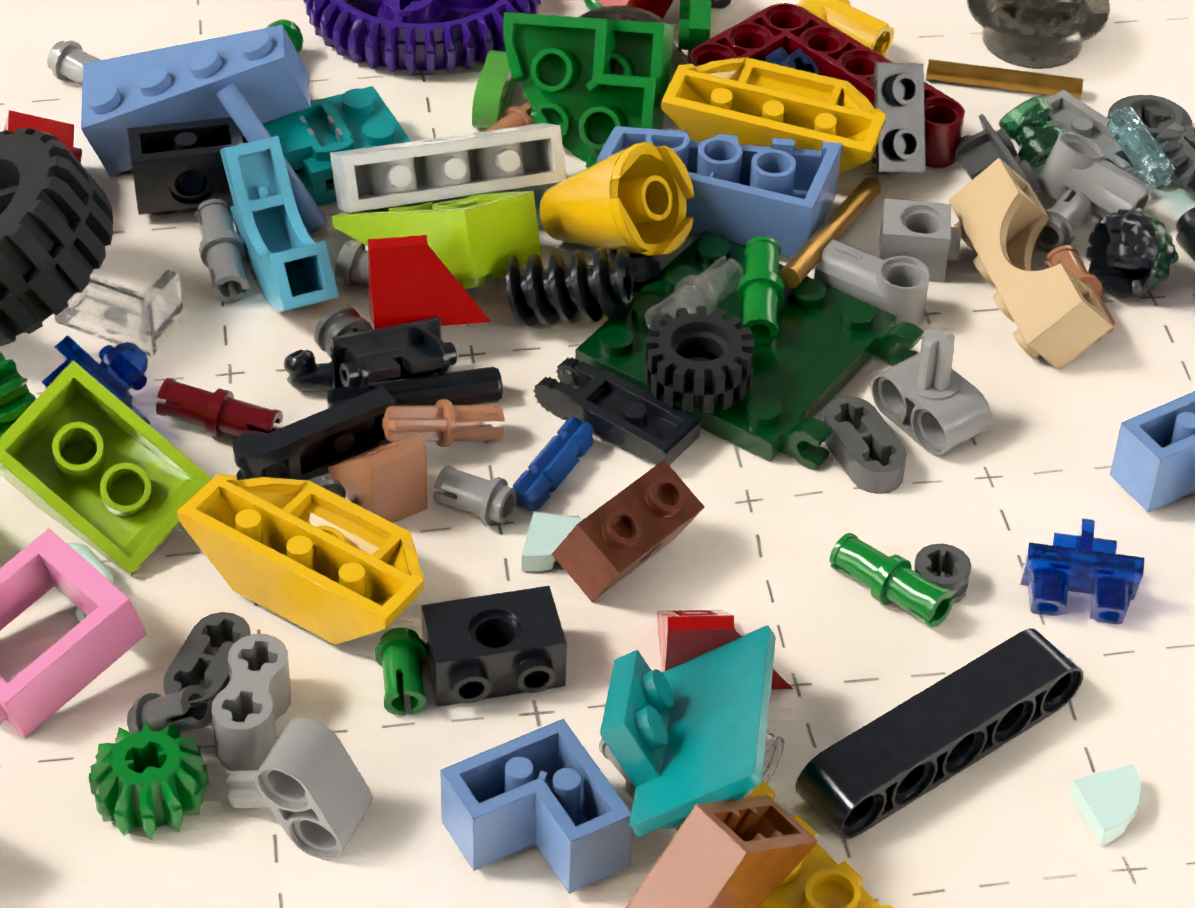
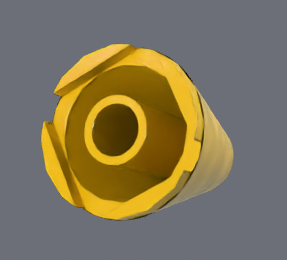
[540,142,694,256]

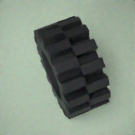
[645,306,755,414]

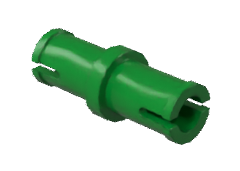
[738,236,784,345]
[829,532,954,628]

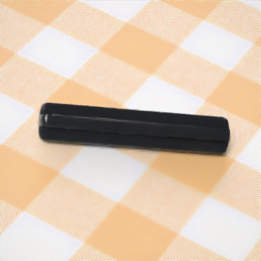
[327,366,503,408]

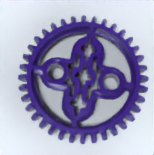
[303,0,541,76]

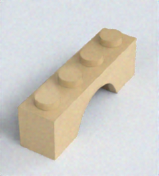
[948,158,1113,370]

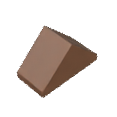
[327,435,428,523]

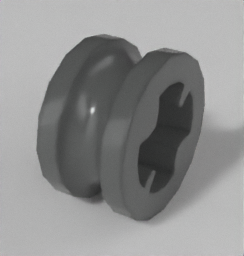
[314,305,373,358]
[914,543,972,604]

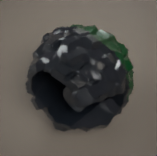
[1086,207,1179,299]

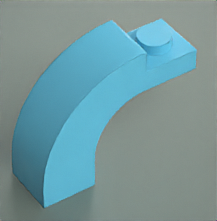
[220,136,340,312]

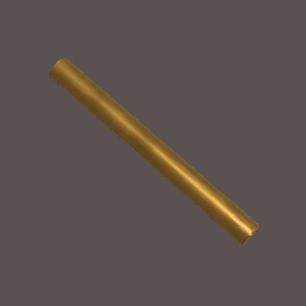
[779,177,881,289]

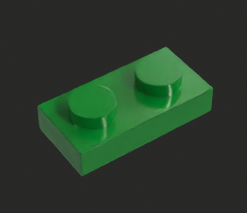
[678,0,711,64]

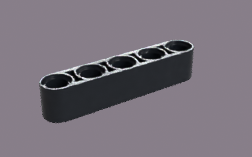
[795,628,1084,839]

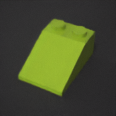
[332,191,542,289]
[0,360,212,577]

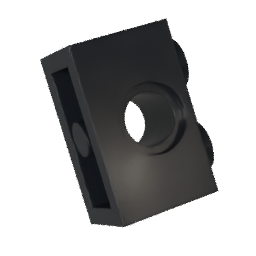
[127,117,244,215]
[421,585,567,707]

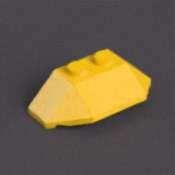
[661,57,886,174]
[177,474,425,645]

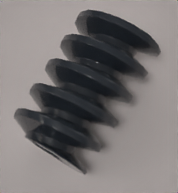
[506,246,633,327]

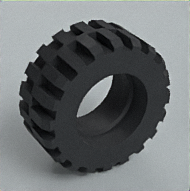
[0,128,113,346]

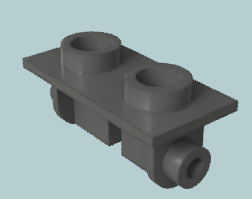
[955,113,1040,191]

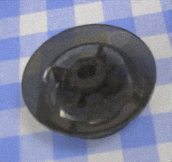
[966,0,1110,69]

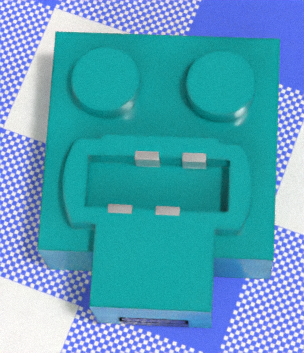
[262,86,411,207]

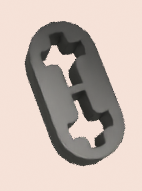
[824,396,907,494]
[163,612,251,705]

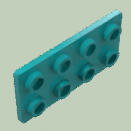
[600,625,776,837]

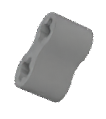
[212,634,291,772]

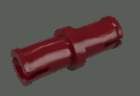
[155,378,283,437]

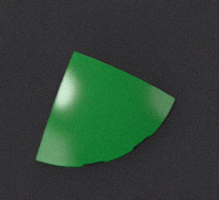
[504,12,675,168]

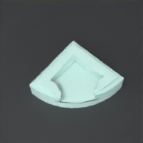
[521,512,584,571]
[1070,763,1141,846]

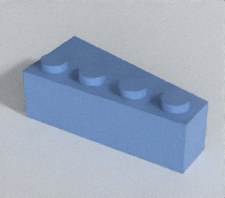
[81,25,311,176]
[597,126,842,257]

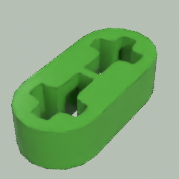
[472,50,517,129]

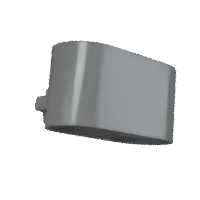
[871,328,991,455]
[226,717,373,861]

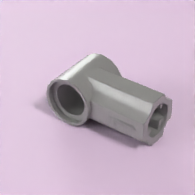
[1038,132,1152,217]
[814,239,930,327]

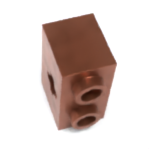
[552,459,705,602]

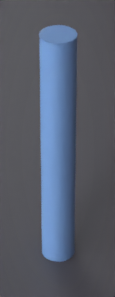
[216,83,328,234]

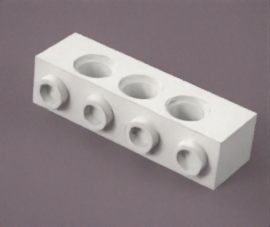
[330,123,567,213]

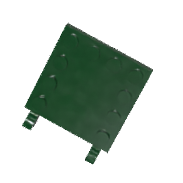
[575,230,924,470]

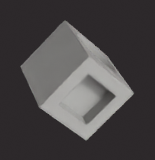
[878,198,961,283]

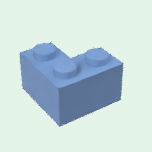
[1110,391,1195,512]
[440,718,632,894]

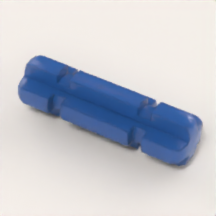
[512,417,594,512]

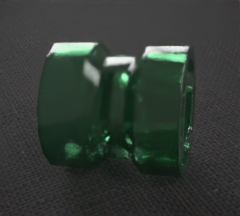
[998,95,1067,169]

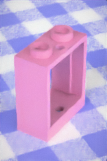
[0,528,147,738]

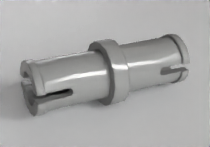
[195,199,249,302]

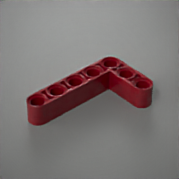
[689,3,965,168]

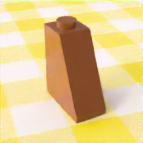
[625,795,818,908]

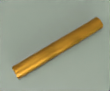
[926,59,1084,99]

